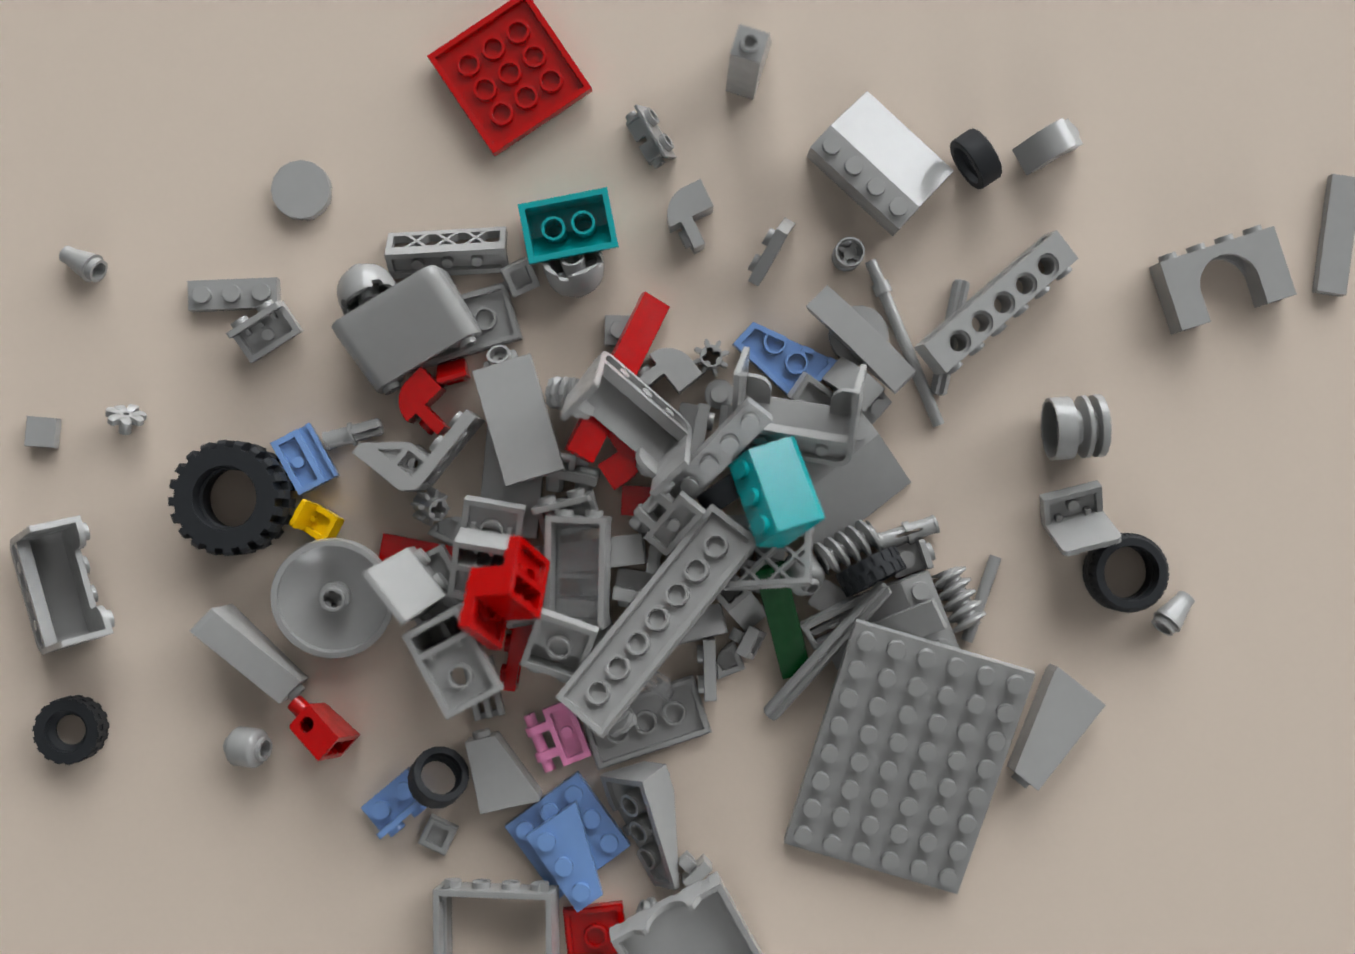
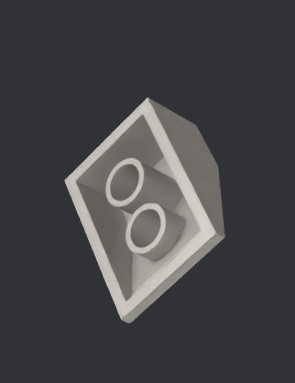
[362,546,449,625]

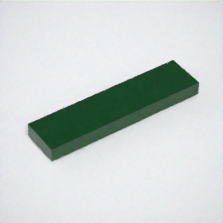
[755,560,808,680]

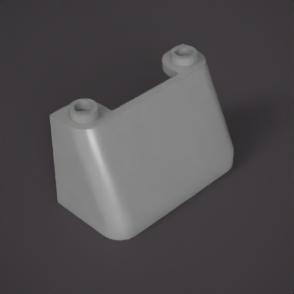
[331,265,483,395]

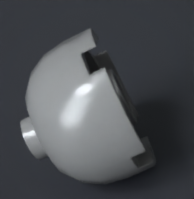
[542,251,604,298]
[337,264,396,315]

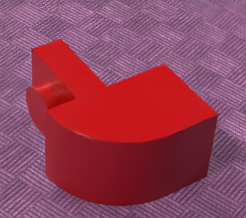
[399,367,451,436]
[598,431,639,491]

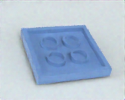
[505,771,631,898]

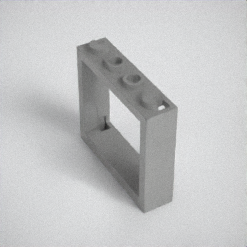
[433,878,560,954]

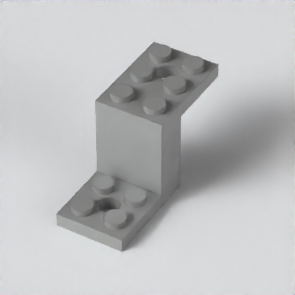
[401,543,504,720]

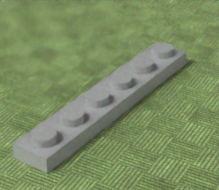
[630,396,772,536]

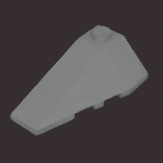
[600,761,679,890]

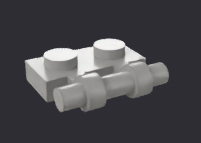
[629,481,706,556]

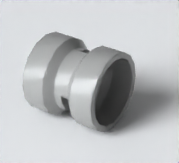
[832,237,865,272]

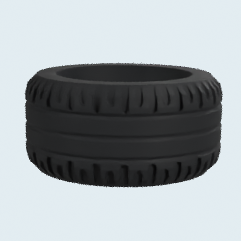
[1082,533,1169,613]

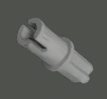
[322,418,384,451]

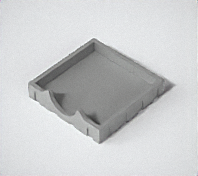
[609,871,762,954]

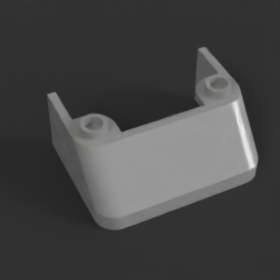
[731,347,867,466]
[560,351,692,497]

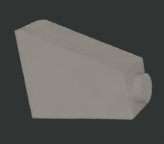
[465,728,543,814]

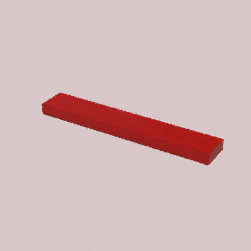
[564,291,670,464]

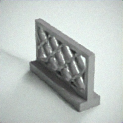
[722,514,814,591]

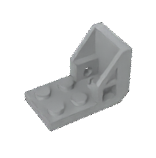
[352,409,485,492]

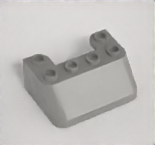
[10,515,115,655]

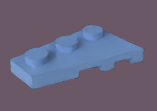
[733,322,838,396]
[526,799,603,913]

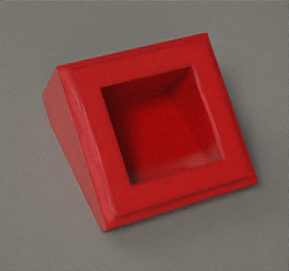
[436,358,471,387]

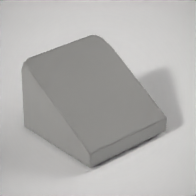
[808,579,849,618]

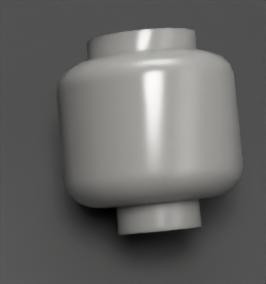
[784,551,825,596]
[223,726,272,768]

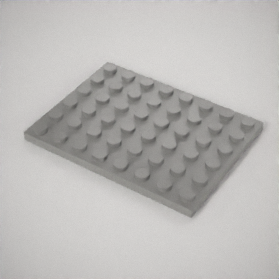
[784,618,1035,894]

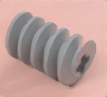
[813,520,882,575]
[931,566,986,634]

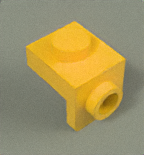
[289,499,345,540]

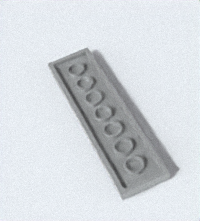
[556,503,757,738]

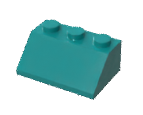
[518,187,619,265]
[729,436,825,548]

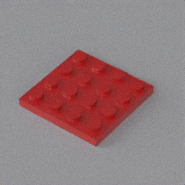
[427,0,593,157]

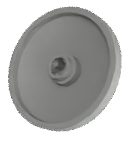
[270,538,393,658]

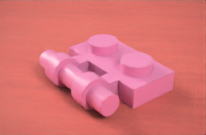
[523,702,592,773]

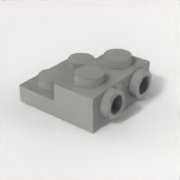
[520,608,599,683]

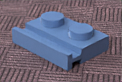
[270,423,340,496]

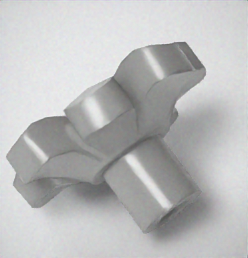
[105,404,147,435]

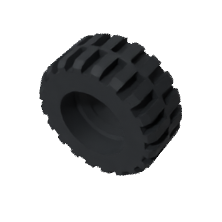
[168,440,296,556]

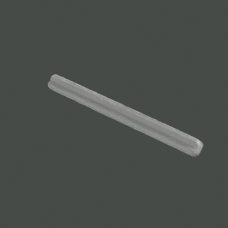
[764,581,892,720]

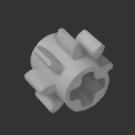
[693,339,729,376]
[410,486,450,526]

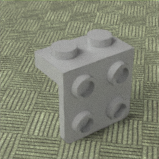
[1039,480,1121,556]

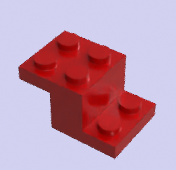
[458,535,550,650]

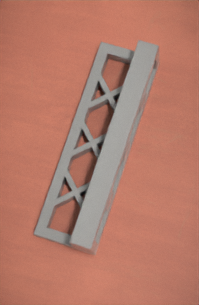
[384,227,509,279]

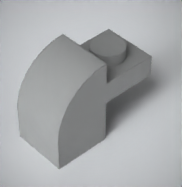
[1012,118,1083,175]
[667,179,714,254]
[636,348,703,394]
[822,356,892,424]

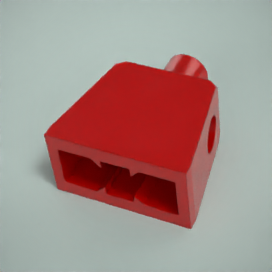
[287,695,360,761]

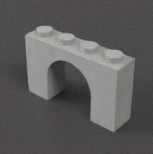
[1149,225,1296,335]

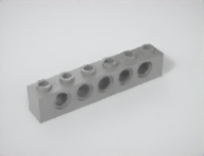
[914,230,1079,375]

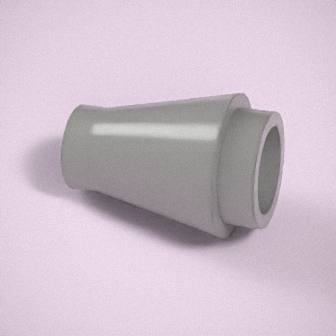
[59,246,108,282]
[1152,591,1195,636]

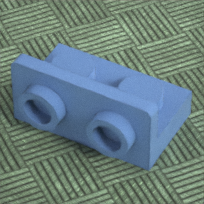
[361,767,427,839]

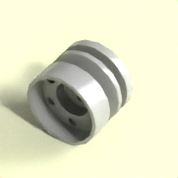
[1041,394,1112,461]

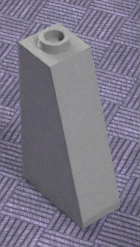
[726,24,771,100]
[190,604,309,704]
[1007,664,1106,791]

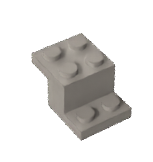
[447,495,526,600]

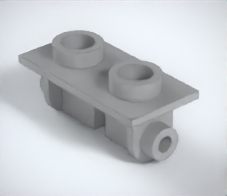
[625,105,676,168]

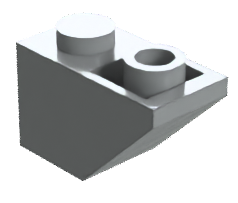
[716,574,766,632]

